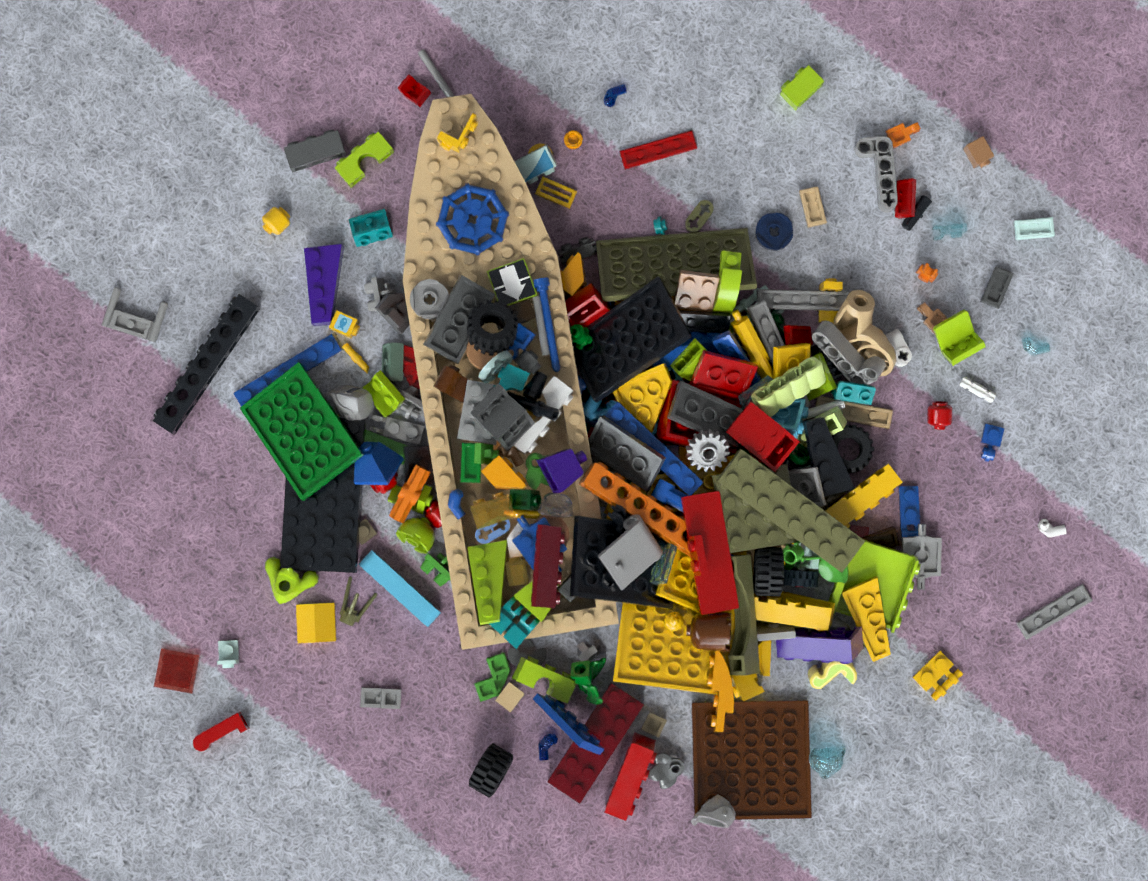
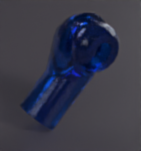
[603,84,627,107]
[538,734,558,761]

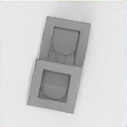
[360,687,401,709]

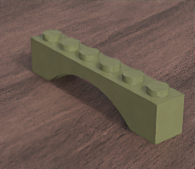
[728,555,760,675]

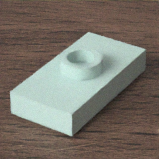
[1014,217,1055,240]

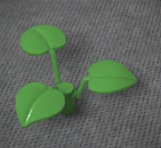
[783,541,849,583]

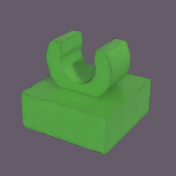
[474,443,499,465]

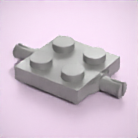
[901,524,942,590]

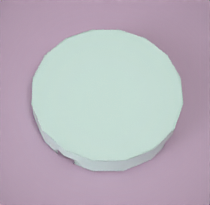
[478,350,512,383]

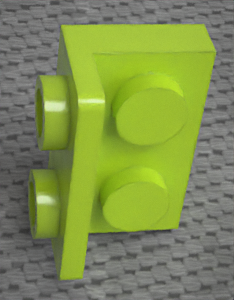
[362,370,405,417]

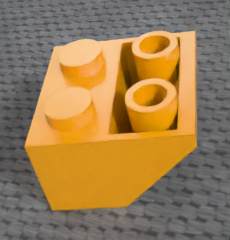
[560,252,587,298]
[481,456,527,490]

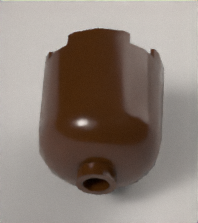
[687,612,731,652]

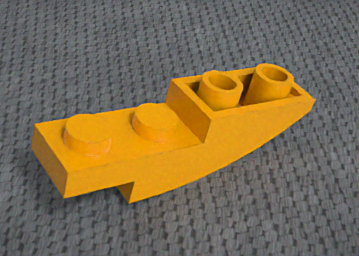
[707,651,734,732]

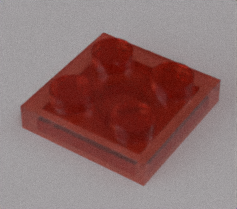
[154,648,200,694]

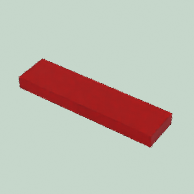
[619,130,697,170]

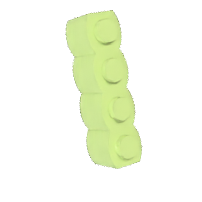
[751,357,826,417]

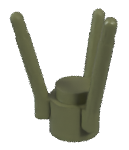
[339,576,377,626]

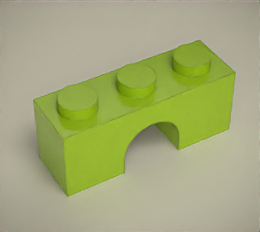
[335,132,394,188]
[512,656,576,704]

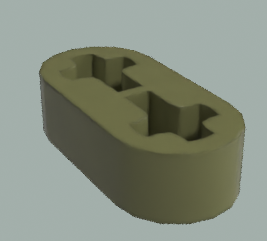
[685,200,714,233]

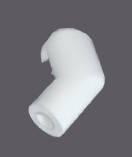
[1038,519,1066,537]

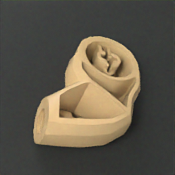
[833,290,896,376]

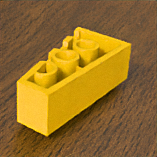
[754,591,835,631]

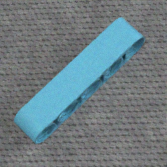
[359,550,441,627]

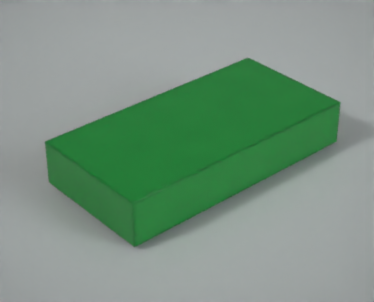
[461,443,481,483]

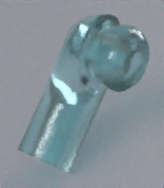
[1022,337,1050,356]

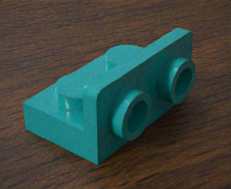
[348,209,393,247]
[831,381,876,405]

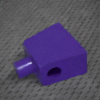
[536,449,587,494]

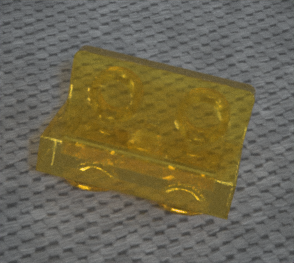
[470,491,516,530]

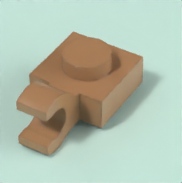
[917,302,948,334]

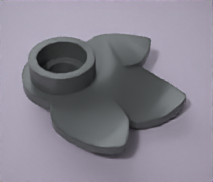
[508,639,547,666]
[648,753,685,789]

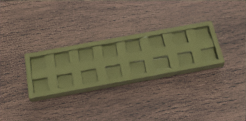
[717,449,865,573]

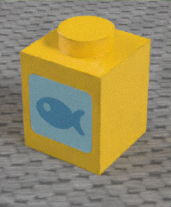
[329,310,360,339]

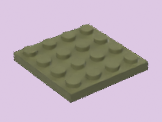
[712,464,798,553]

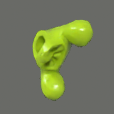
[265,557,318,604]

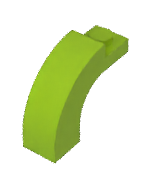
[712,251,742,315]

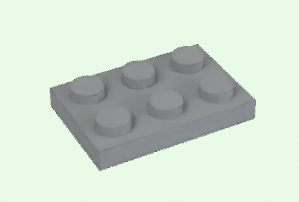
[457,380,497,446]

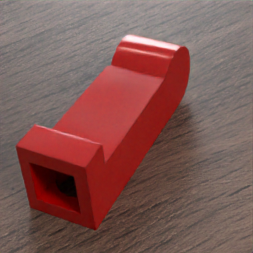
[193,712,250,751]

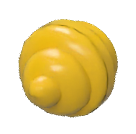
[664,611,684,631]

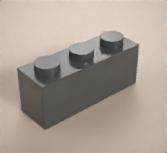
[284,130,346,173]

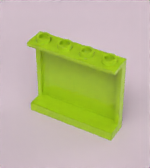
[828,540,921,633]

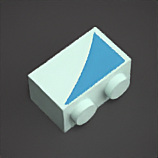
[514,144,558,184]

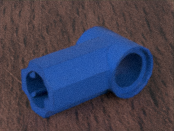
[651,479,688,512]

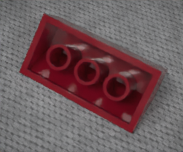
[530,524,565,609]

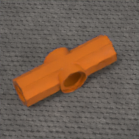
[389,464,430,523]

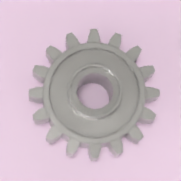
[686,429,730,472]

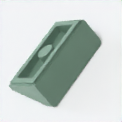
[382,342,404,382]

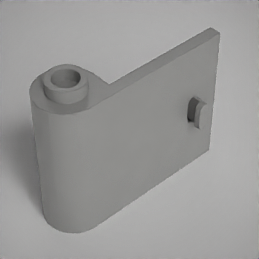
[598,514,663,590]

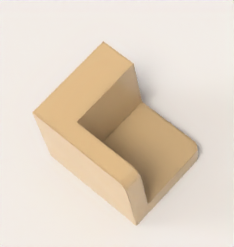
[495,682,524,712]

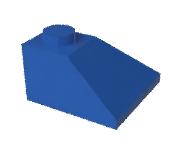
[354,442,404,485]

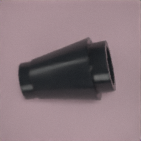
[522,371,547,401]

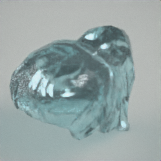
[809,745,846,779]

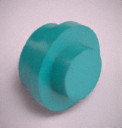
[653,216,668,235]

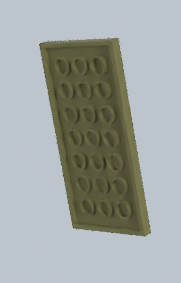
[596,228,757,302]

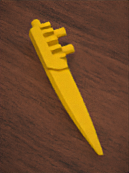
[730,310,773,386]

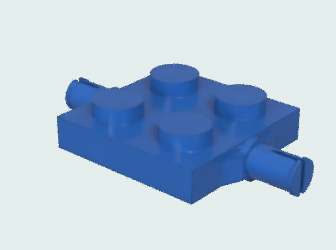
[512,515,567,572]

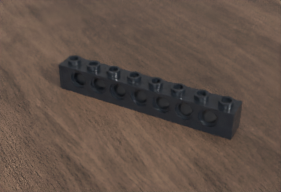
[153,294,260,435]

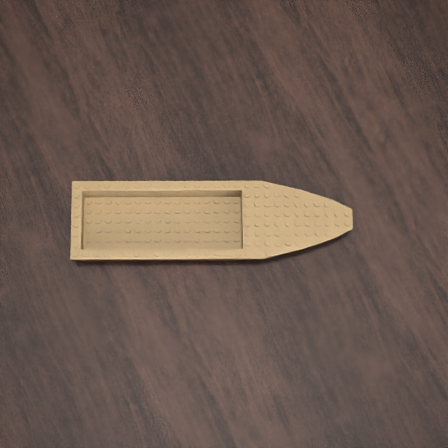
[403,94,619,650]

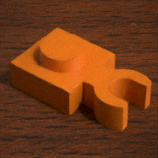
[916,263,938,283]

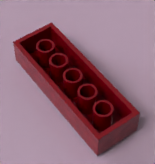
[547,683,644,804]

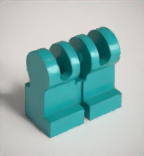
[489,596,540,649]

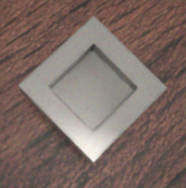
[577,642,600,661]

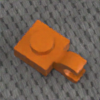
[885,122,921,149]

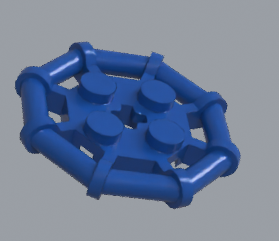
[436,183,510,256]

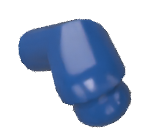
[448,489,466,519]

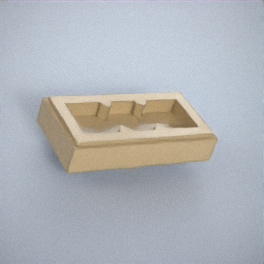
[799,186,827,228]

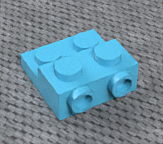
[771,398,809,439]

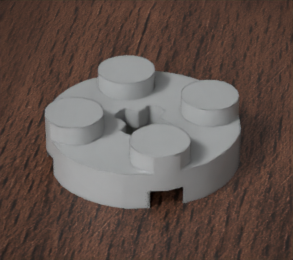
[410,279,449,320]

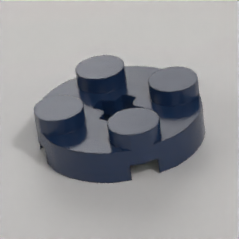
[755,213,793,251]

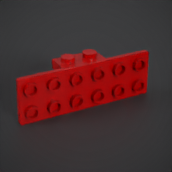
[681,491,739,615]

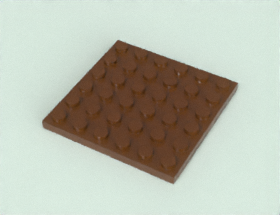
[692,700,812,820]

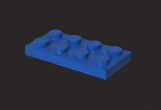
[533,693,604,755]

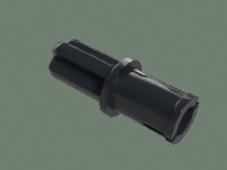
[901,195,932,231]

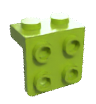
[933,309,986,366]

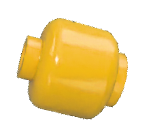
[262,207,291,235]

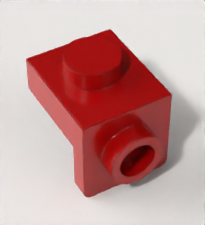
[398,74,431,107]

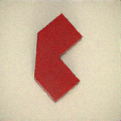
[403,345,420,390]

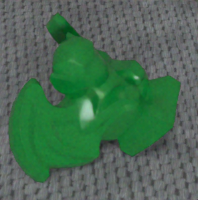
[570,658,606,705]

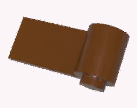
[433,364,470,403]

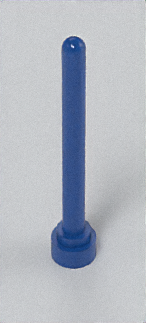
[533,277,560,372]

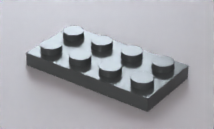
[423,275,495,364]
[667,381,743,449]
[588,415,666,491]

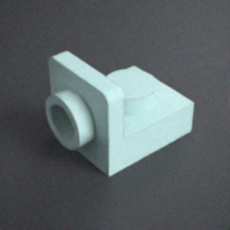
[217,640,239,668]

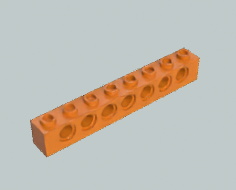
[579,462,691,558]

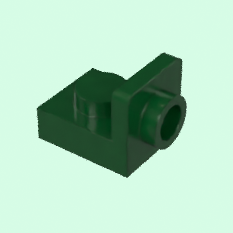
[509,489,541,511]

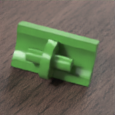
[420,552,451,587]

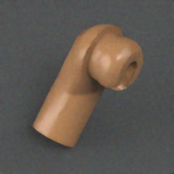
[497,445,524,467]

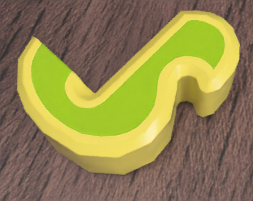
[807,661,857,689]

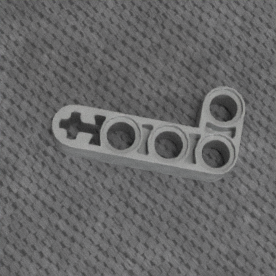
[854,136,898,213]
[812,321,886,385]

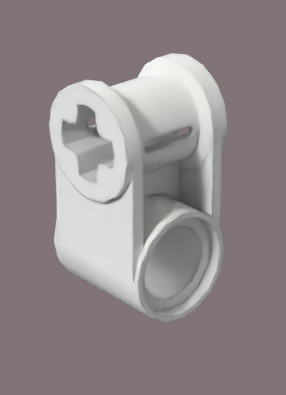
[886,329,912,367]

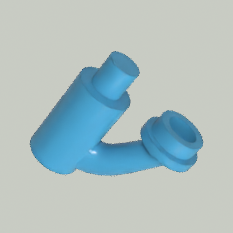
[583,395,617,421]

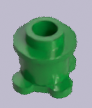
[570,324,593,349]

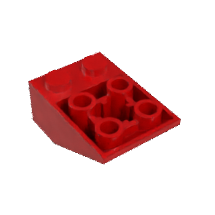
[565,283,613,327]
[726,401,800,472]

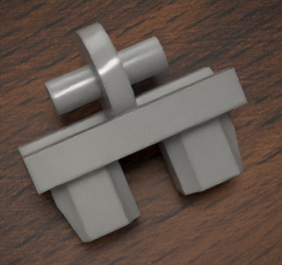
[364,277,397,312]
[400,386,425,419]

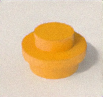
[564,130,583,150]

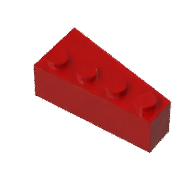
[604,732,657,821]

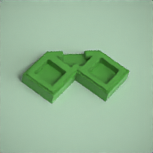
[474,652,511,702]

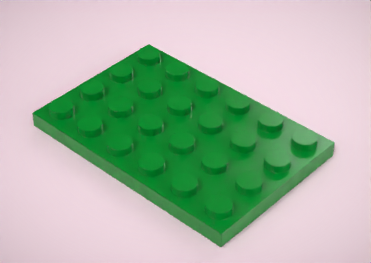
[240,362,364,501]

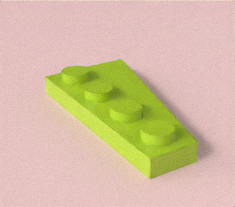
[468,540,507,625]

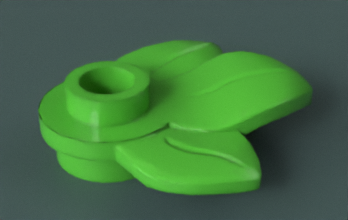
[526,453,549,490]

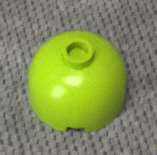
[396,517,435,554]

